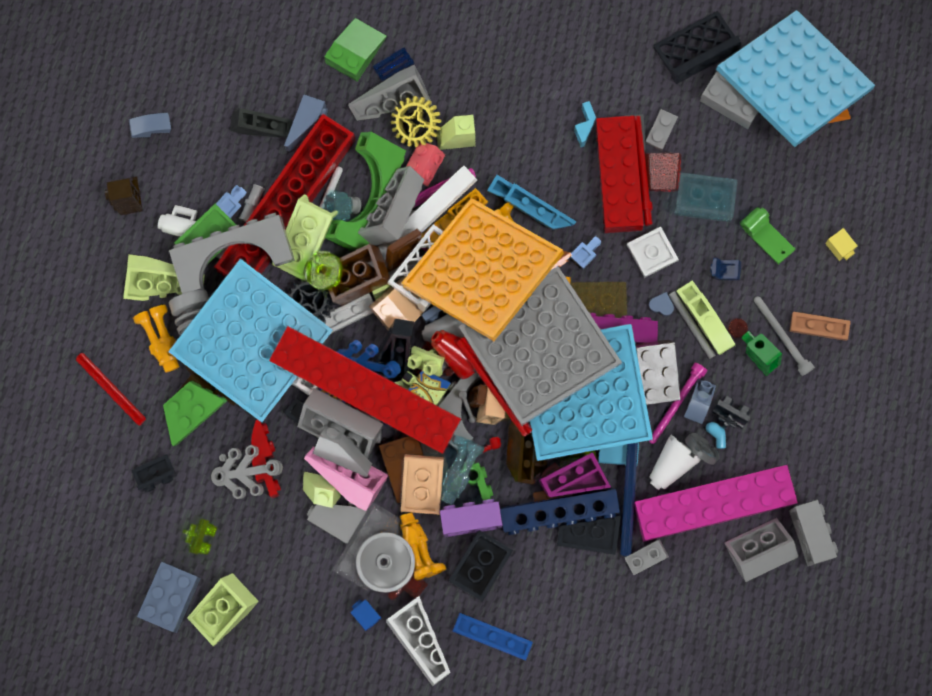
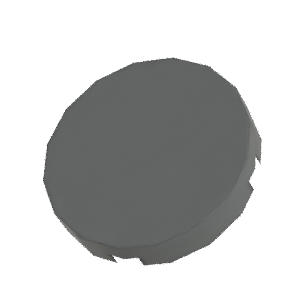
[685,433,720,465]

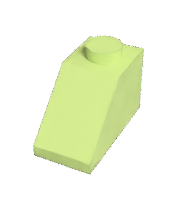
[303,472,341,508]

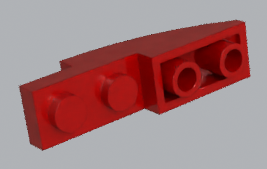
[251,419,281,499]

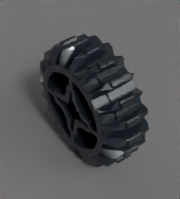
[288,278,336,324]

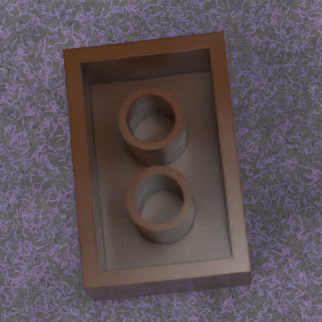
[321,244,390,306]

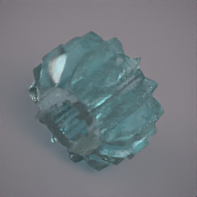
[323,191,353,222]

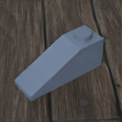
[284,95,328,152]

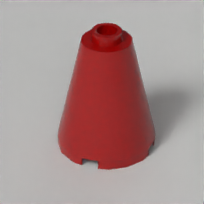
[431,330,475,379]

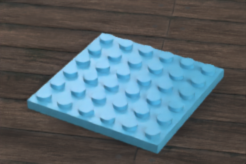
[716,10,875,147]
[168,259,333,422]
[530,324,653,461]

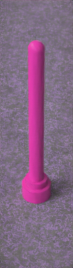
[649,362,708,444]

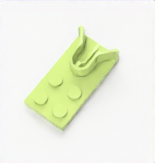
[272,194,338,281]

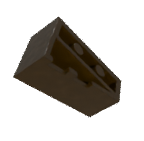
[105,176,143,215]

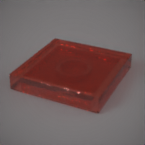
[640,153,681,191]

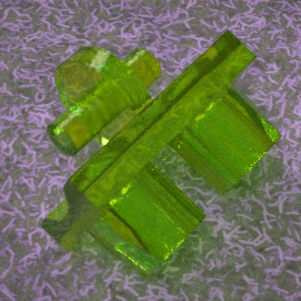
[182,519,217,554]

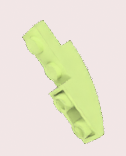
[677,280,735,355]

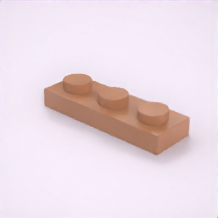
[790,312,850,341]

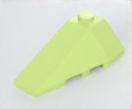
[123,255,205,301]

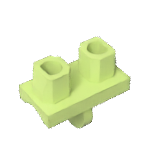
[408,346,445,377]

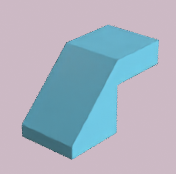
[574,101,596,147]

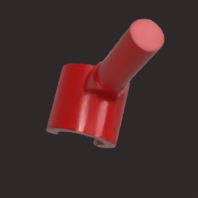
[475,437,501,456]

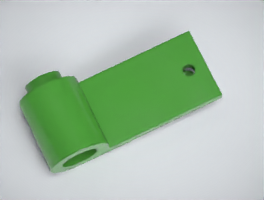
[740,207,795,265]

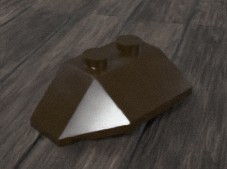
[506,421,547,485]

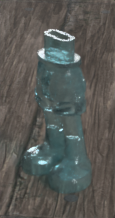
[441,435,484,505]

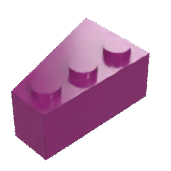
[539,452,611,497]

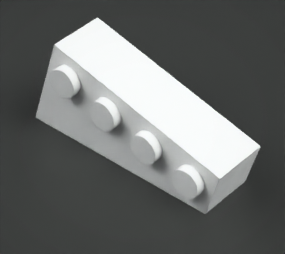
[386,596,450,686]

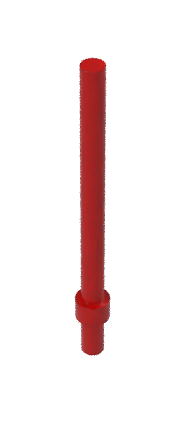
[634,116,653,226]

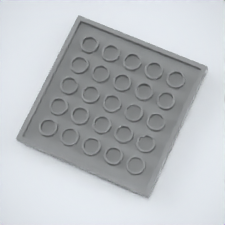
[459,266,622,426]

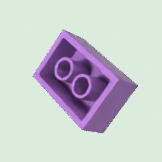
[440,499,502,537]

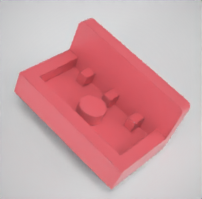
[406,141,445,186]

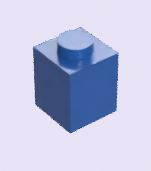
[351,599,382,631]

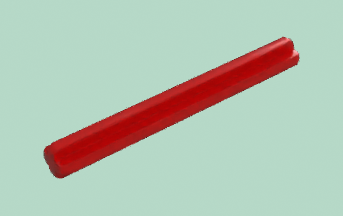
[76,353,146,426]

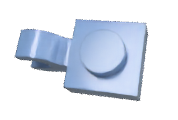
[216,185,247,218]
[570,236,601,269]

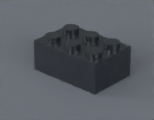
[449,530,513,603]

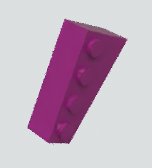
[590,313,658,344]

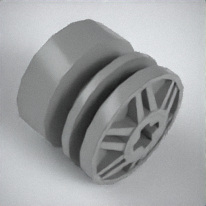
[169,290,209,335]

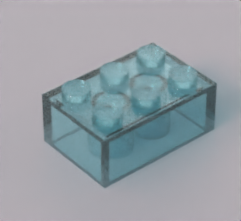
[674,173,737,222]

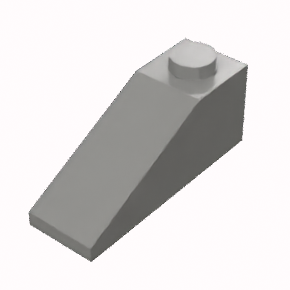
[313,426,372,477]

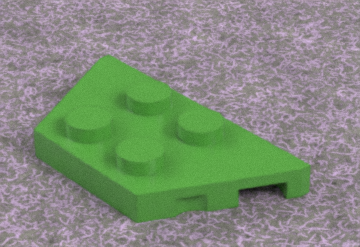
[163,381,227,446]

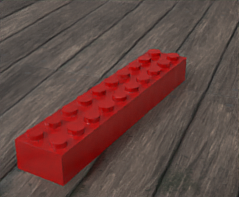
[215,114,356,277]
[269,326,462,454]

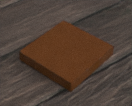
[385,228,422,272]

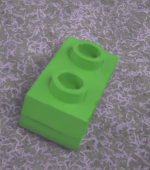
[464,463,493,501]

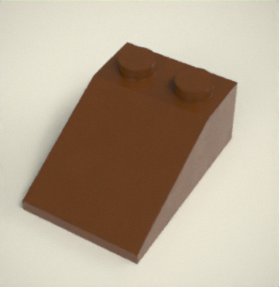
[379,436,423,503]

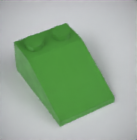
[324,18,387,82]

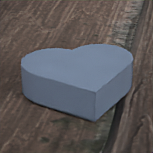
[649,292,674,317]

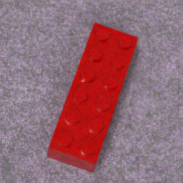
[596,116,644,233]

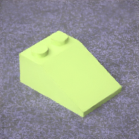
[187,573,259,646]

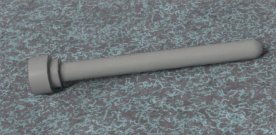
[754,296,815,376]

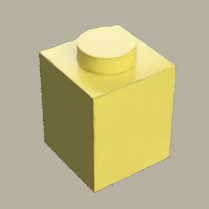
[825,228,857,261]

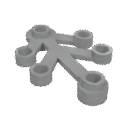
[211,445,283,499]

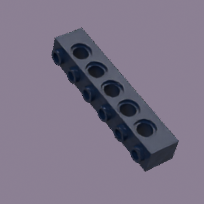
[500,488,620,535]

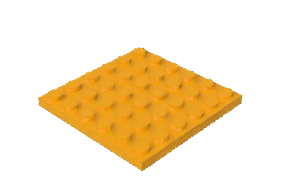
[401,198,564,341]

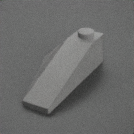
[348,65,432,121]

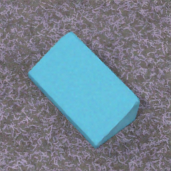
[598,442,639,465]

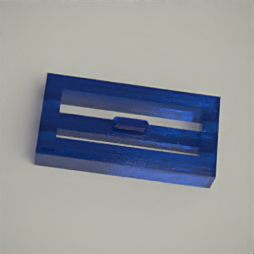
[373,47,414,82]

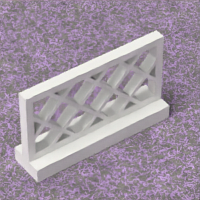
[388,224,443,312]

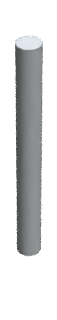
[669,291,716,359]

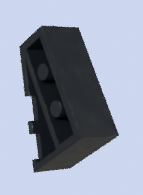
[372,319,414,379]

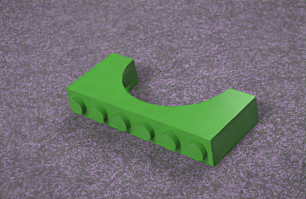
[325,132,406,252]

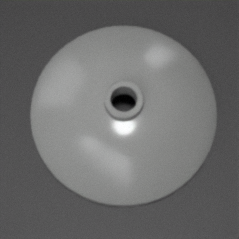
[356,533,415,592]

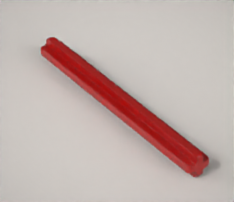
[457,337,532,436]

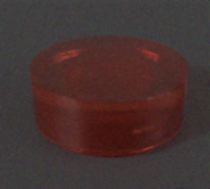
[728,319,748,338]

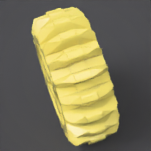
[391,96,442,147]

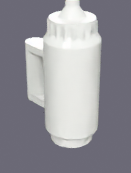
[158,205,198,237]

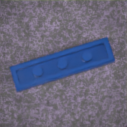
[453,613,533,661]

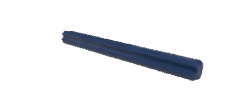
[620,442,638,556]

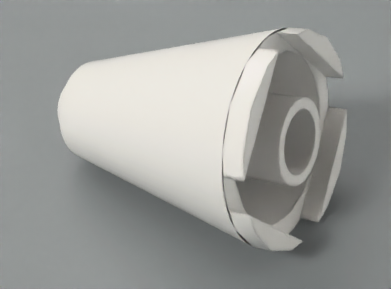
[650,435,701,490]

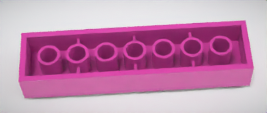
[634,465,798,542]

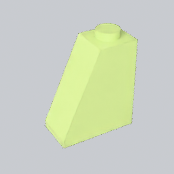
[436,115,475,150]

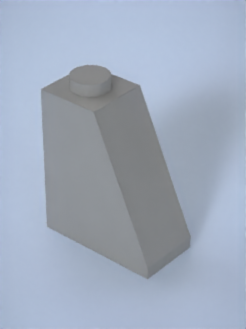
[307,504,369,545]

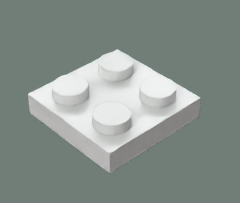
[627,227,679,278]

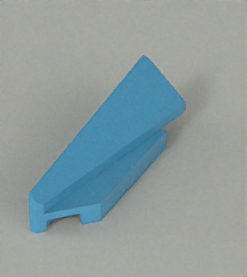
[487,175,576,230]

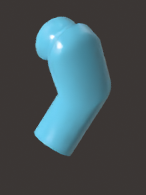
[706,422,726,448]

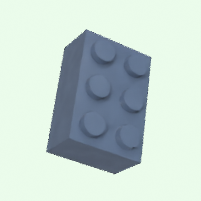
[137,562,201,633]

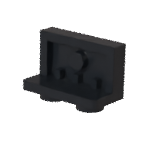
[131,454,177,493]

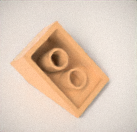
[368,271,431,331]

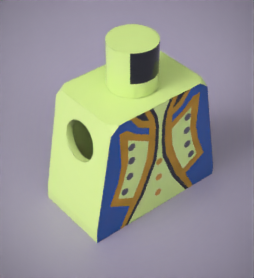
[401,370,451,405]

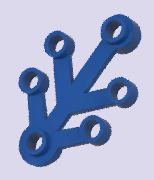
[336,340,401,378]

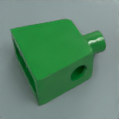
[741,331,782,376]

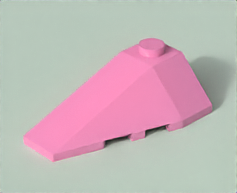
[304,447,388,511]

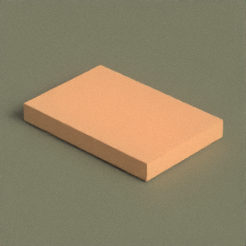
[401,454,444,515]

